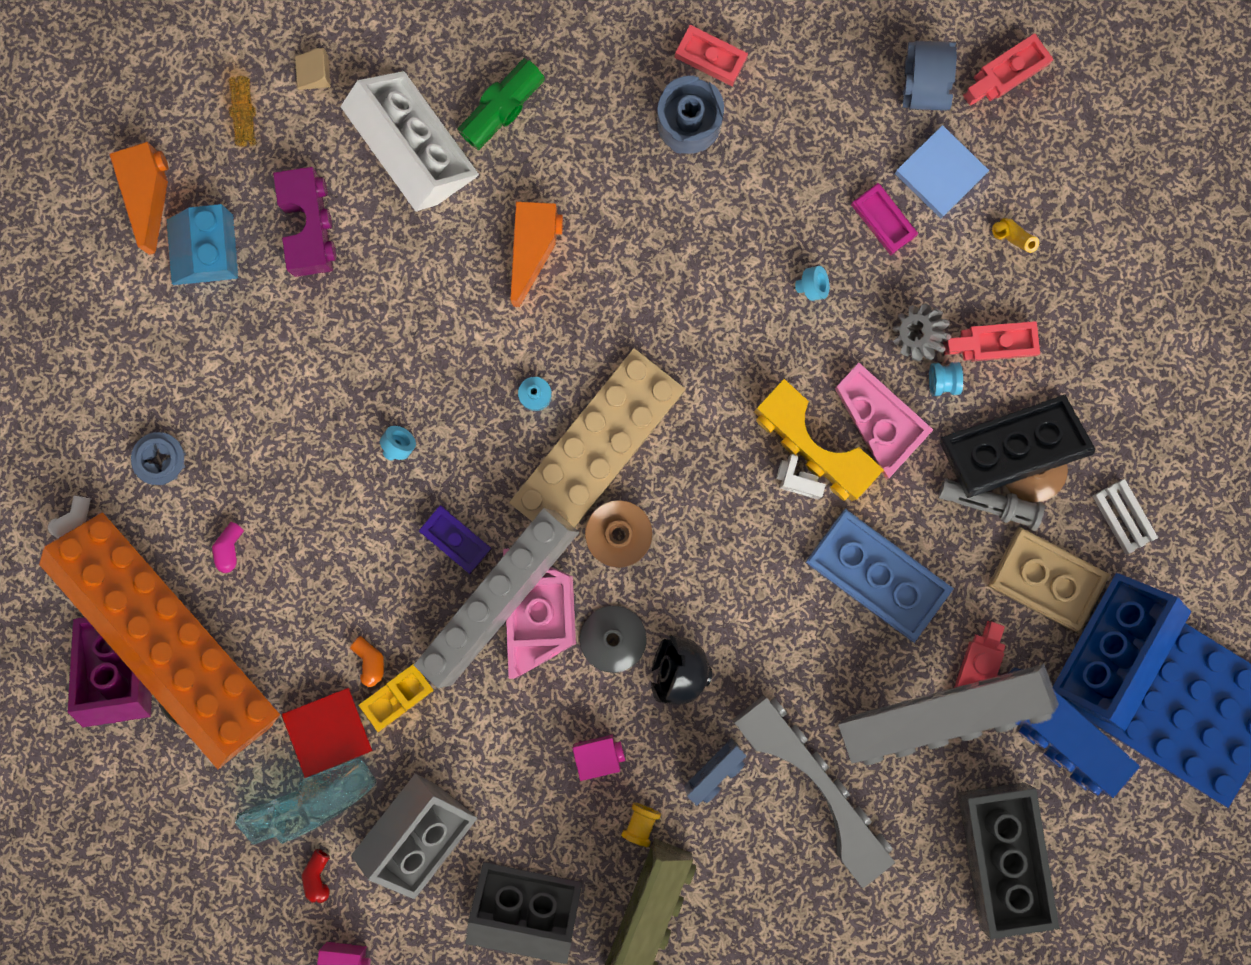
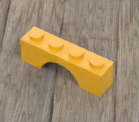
[754,379,884,501]

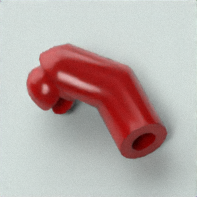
[301,849,330,903]

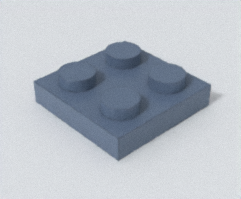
[684,738,746,806]

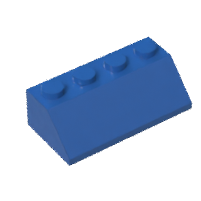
[1053,572,1192,731]

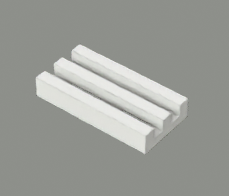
[1092,479,1158,554]

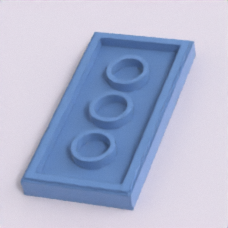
[805,509,954,643]

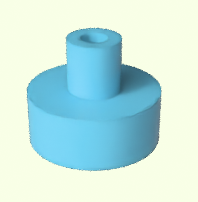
[795,266,830,301]
[518,377,552,411]
[380,426,416,460]

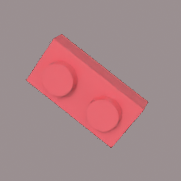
[675,25,748,87]

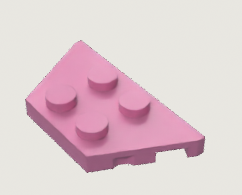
[503,548,576,679]

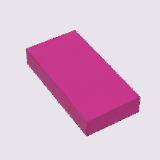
[851,183,918,256]

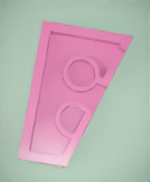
[835,363,933,480]

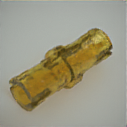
[228,76,256,147]

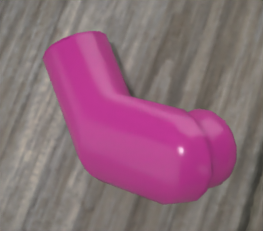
[212,522,244,573]

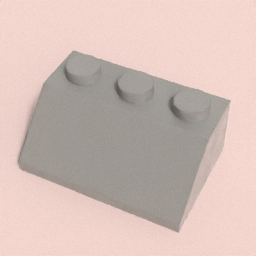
[351,774,478,900]

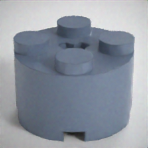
[902,41,957,111]
[657,76,724,154]

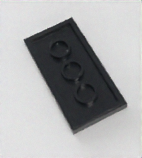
[940,395,1096,498]

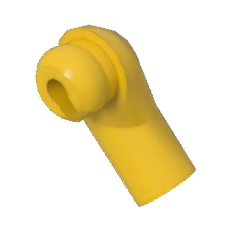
[992,218,1039,253]

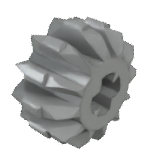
[892,304,951,361]

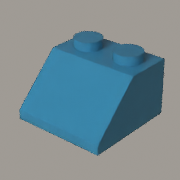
[167,204,238,285]

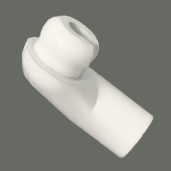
[48,495,91,538]

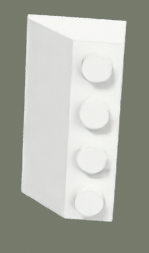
[340,71,479,211]

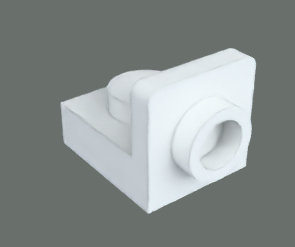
[776,454,826,499]

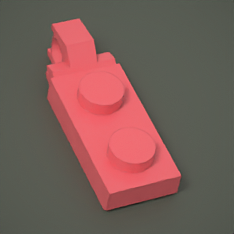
[963,34,1054,106]
[943,321,1040,362]
[954,621,1005,688]

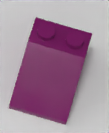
[67,617,152,727]

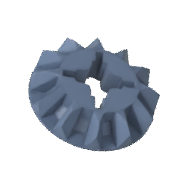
[131,432,186,485]

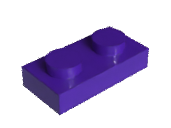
[419,505,493,574]

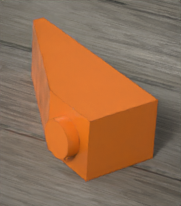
[110,142,169,255]
[510,202,563,307]

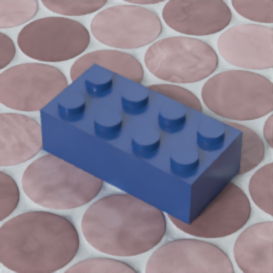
[1009,667,1141,798]

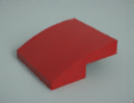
[281,688,372,778]

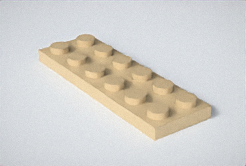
[509,348,686,528]

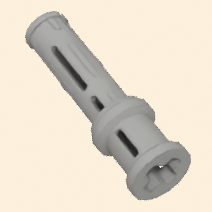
[938,478,1045,531]

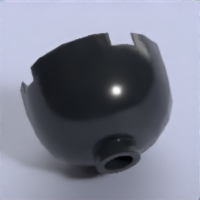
[651,635,712,705]

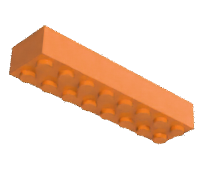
[39,512,280,769]

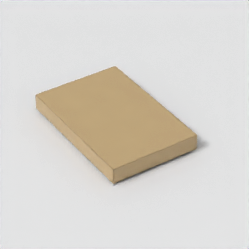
[988,527,1110,634]

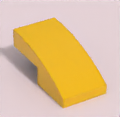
[358,664,434,733]

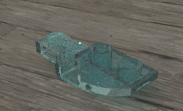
[235,758,376,845]

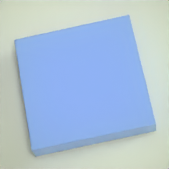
[894,125,989,219]

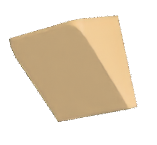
[295,48,331,90]

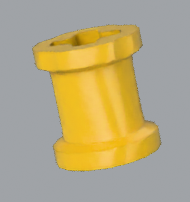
[621,803,661,847]

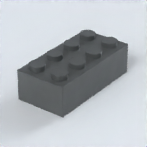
[958,782,1060,939]

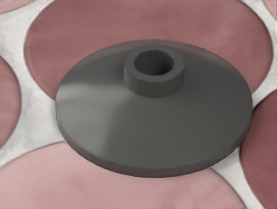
[580,606,647,673]

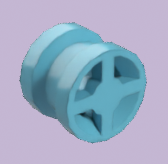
[929,362,963,396]

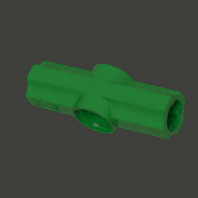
[457,58,545,151]

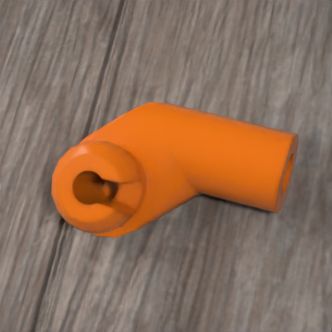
[350,636,384,687]

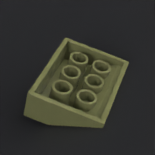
[605,838,696,965]

